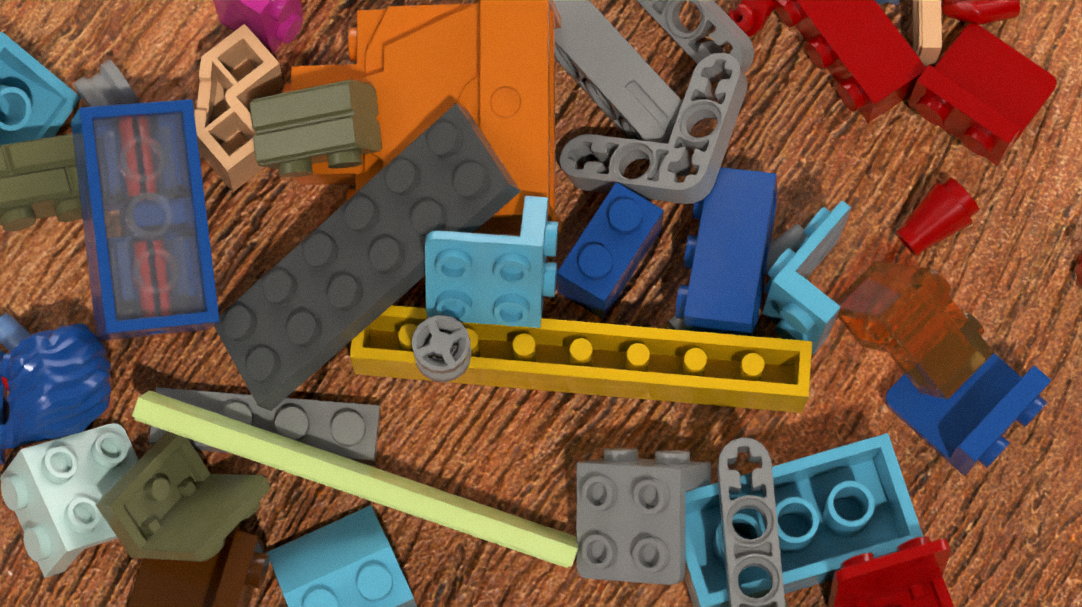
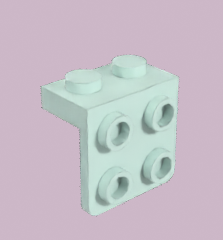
[0,423,139,578]

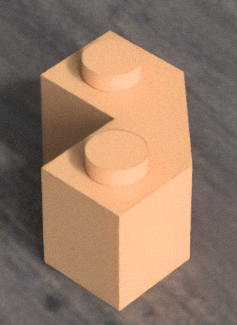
[194,23,284,192]

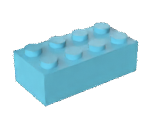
[684,433,923,607]

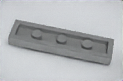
[149,387,381,465]

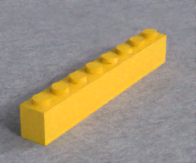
[350,305,812,413]

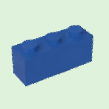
[676,167,778,336]

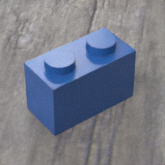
[557,182,664,320]

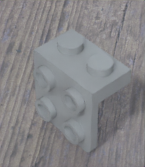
[577,448,711,585]

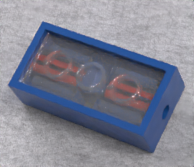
[71,99,220,341]

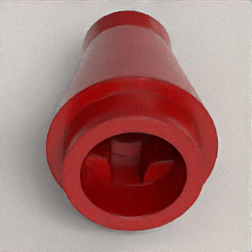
[895,177,980,257]

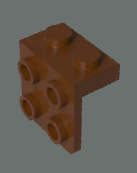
[128,530,270,607]

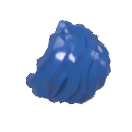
[0,323,112,449]

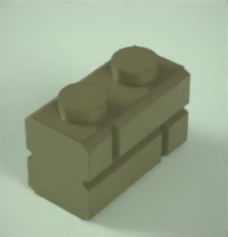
[250,79,382,178]
[0,134,82,232]

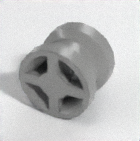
[73,59,140,107]
[412,315,472,383]

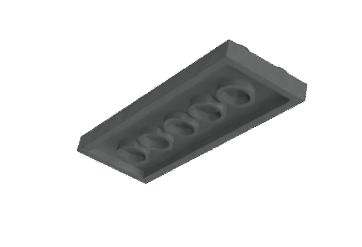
[214,103,521,411]

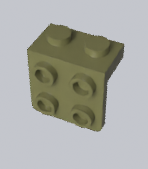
[96,431,271,562]

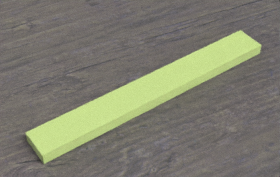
[132,390,579,568]

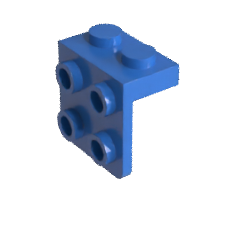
[885,324,1051,476]

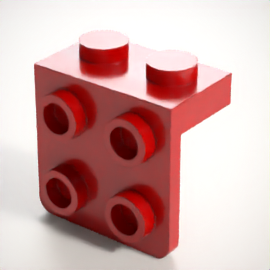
[908,24,1057,166]
[828,536,954,607]

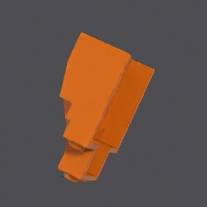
[283,0,562,235]

